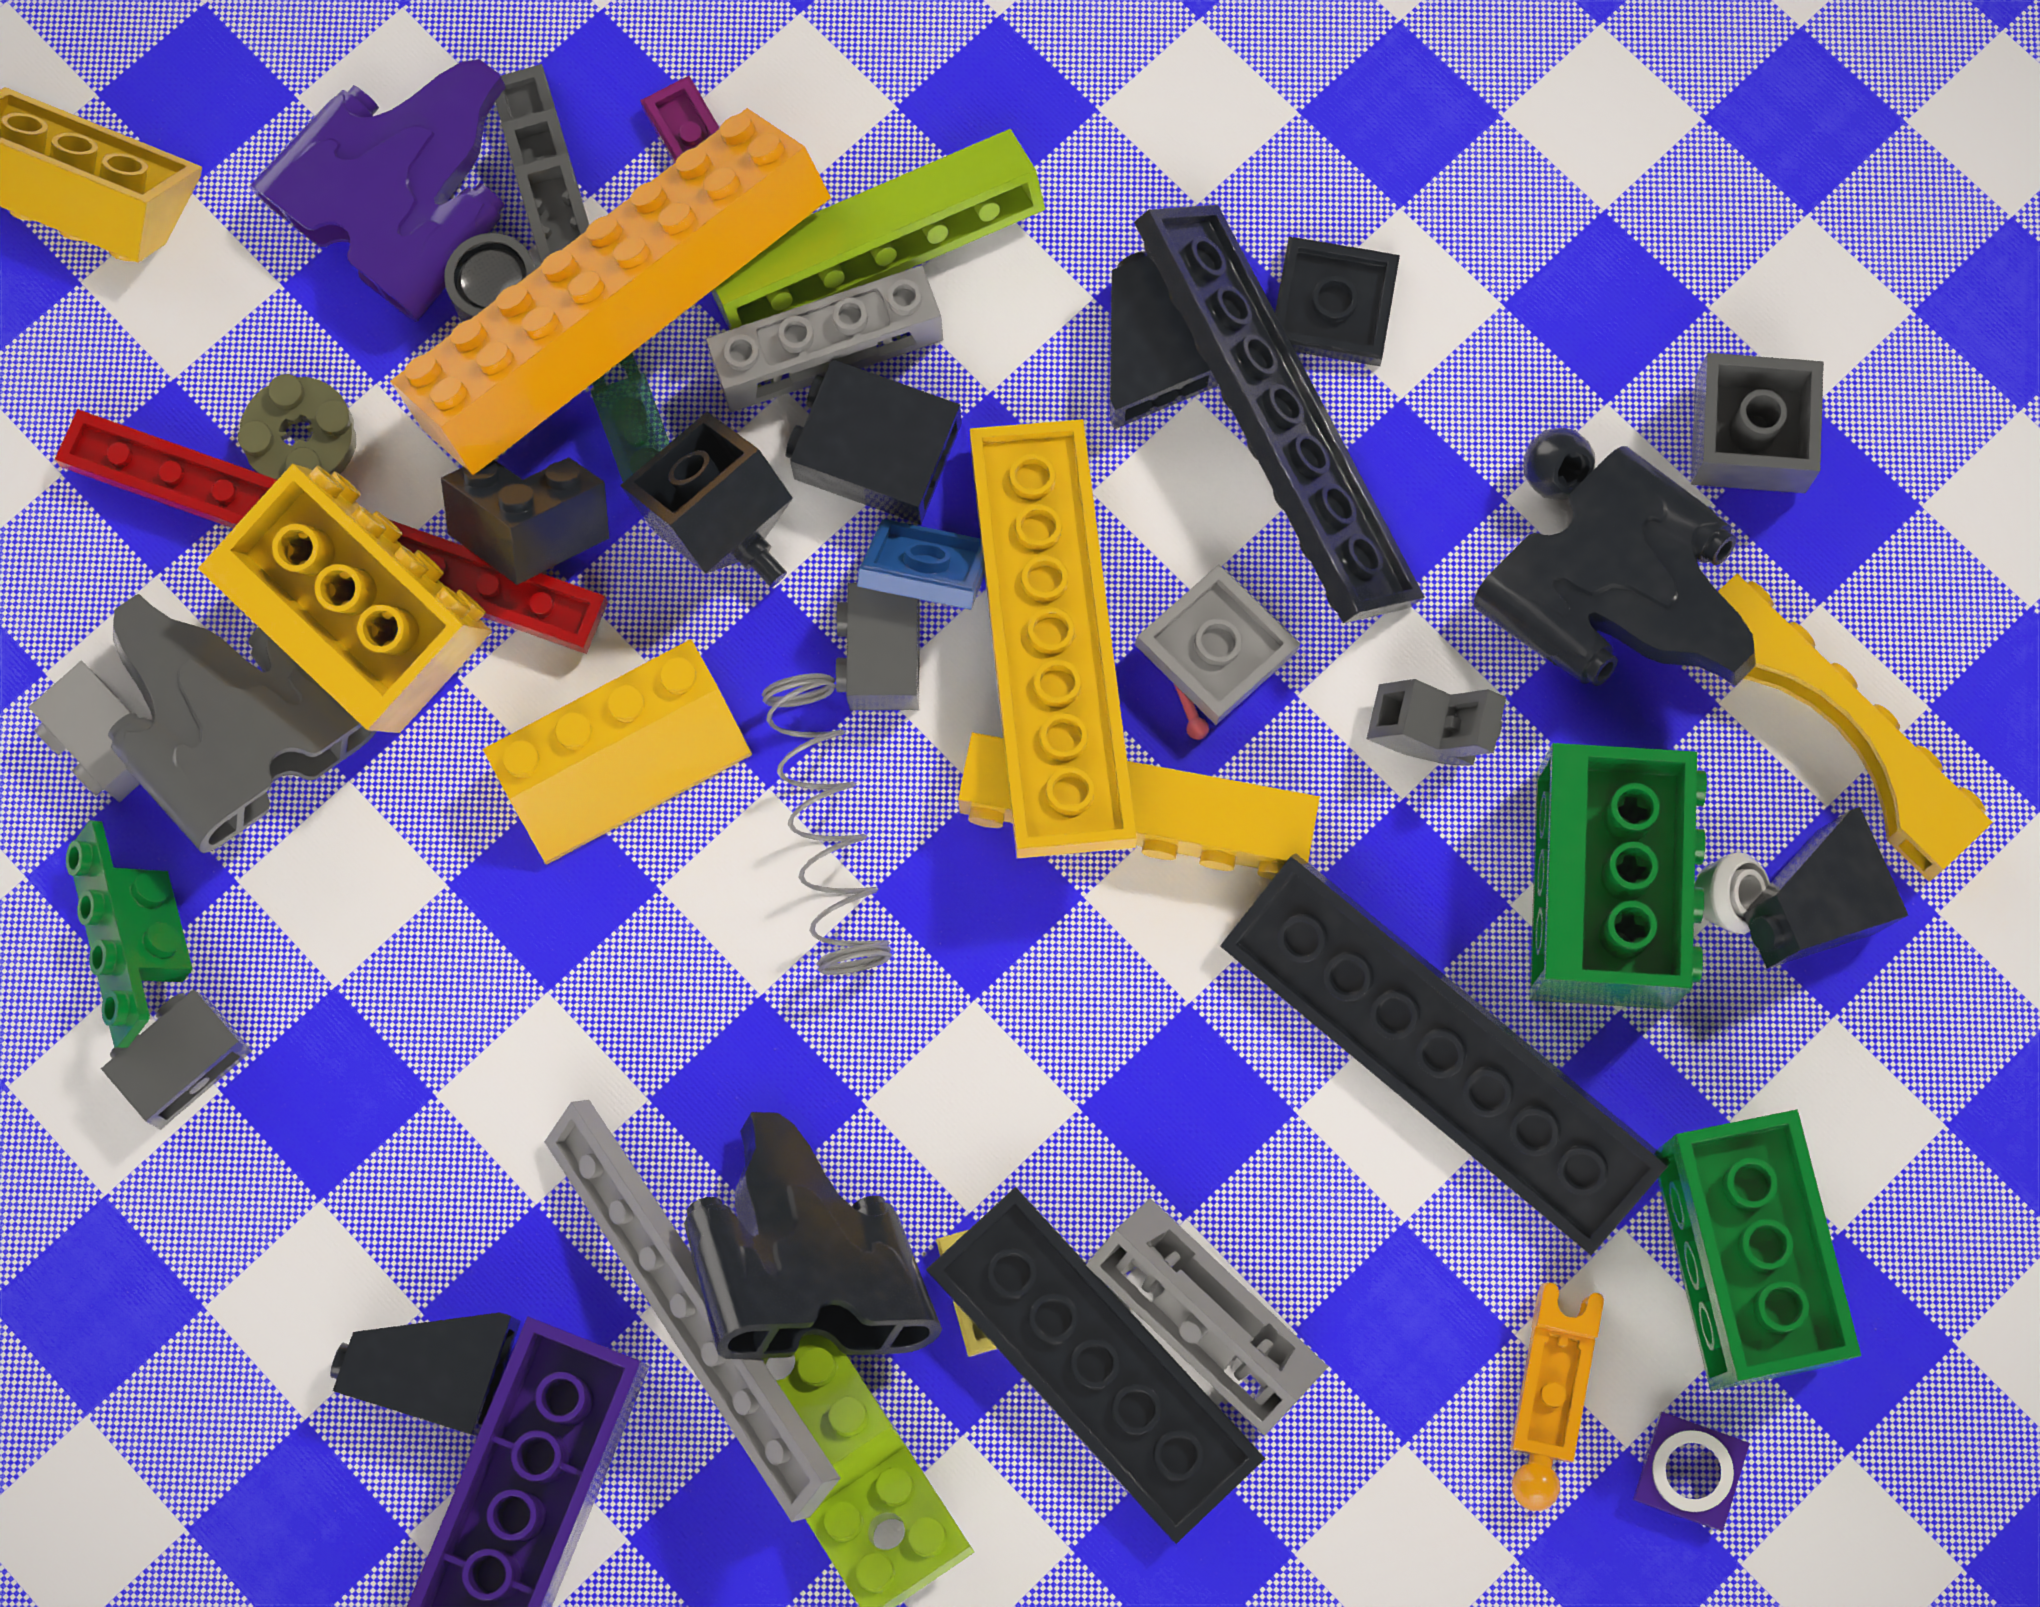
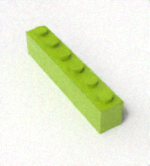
[711,129,1046,330]

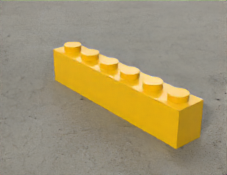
[958,732,1320,880]

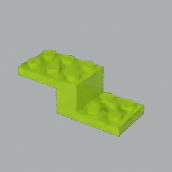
[761,1334,975,1607]

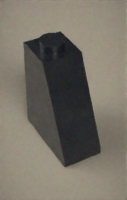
[1110,251,1218,429]
[1743,807,1909,969]
[330,1312,521,1436]

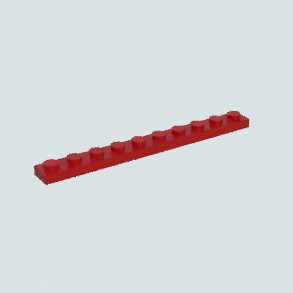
[54,409,608,654]

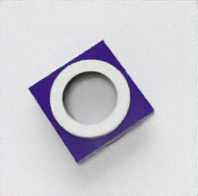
[1633,1412,1750,1532]

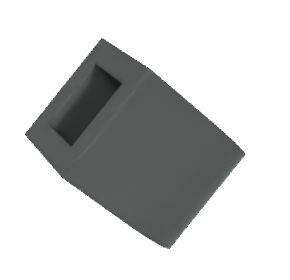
[1366,679,1506,766]

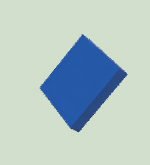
[857,519,985,610]

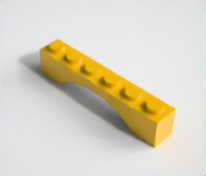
[1718,573,1993,882]

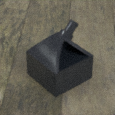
[620,412,793,588]

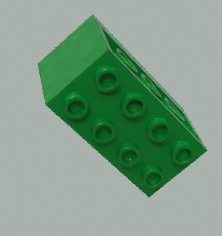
[1529,743,1707,1009]
[1657,1109,1861,1391]

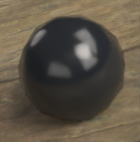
[1523,428,1595,500]

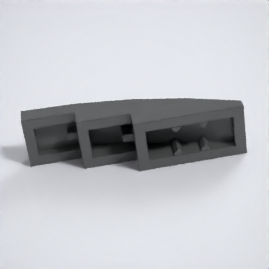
[495,64,590,264]

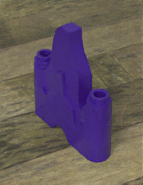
[249,59,506,322]

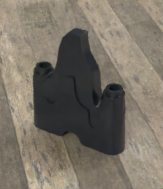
[1474,446,1756,686]
[684,1112,942,1359]

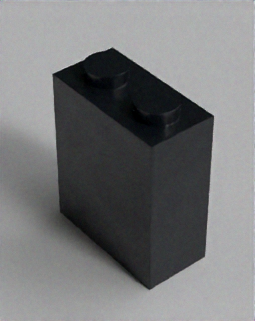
[785,359,962,525]

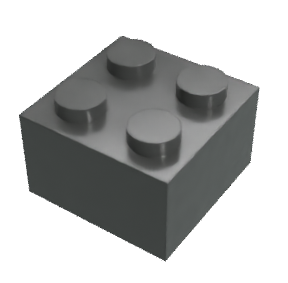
[1691,353,1824,493]

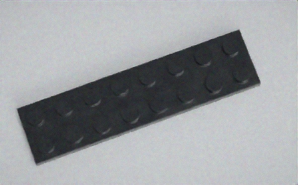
[1134,205,1425,624]
[1220,853,1671,1256]

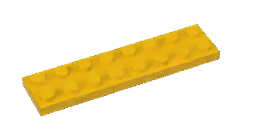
[969,419,1137,858]

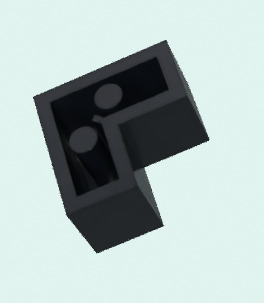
[441,457,609,585]

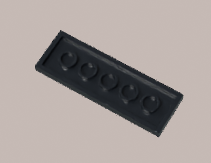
[926,1187,1266,1544]

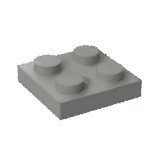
[1135,564,1300,725]

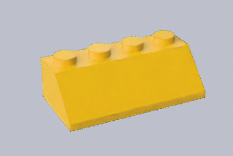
[0,87,202,263]
[483,639,752,865]

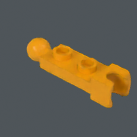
[1510,1283,1604,1511]

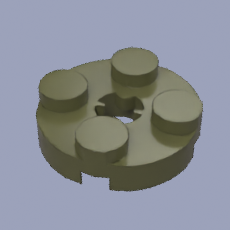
[238,374,357,480]

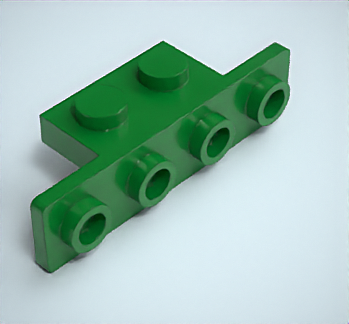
[66,820,193,1048]

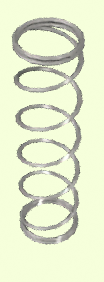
[761,673,892,975]

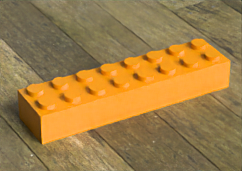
[390,108,831,475]

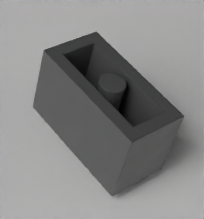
[836,583,920,711]
[100,989,252,1130]

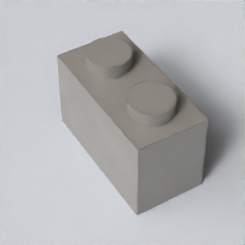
[28,660,140,803]

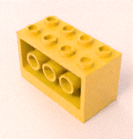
[198,463,493,733]

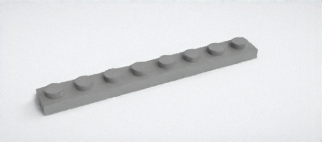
[544,1100,841,1522]

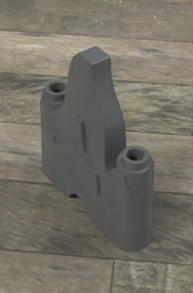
[108,594,377,853]

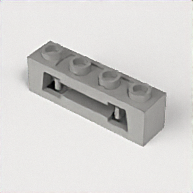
[706,265,944,413]
[1086,1198,1329,1436]

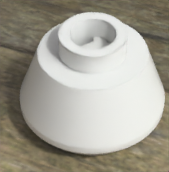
[1695,852,1770,934]

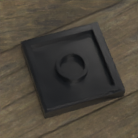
[1275,236,1400,366]

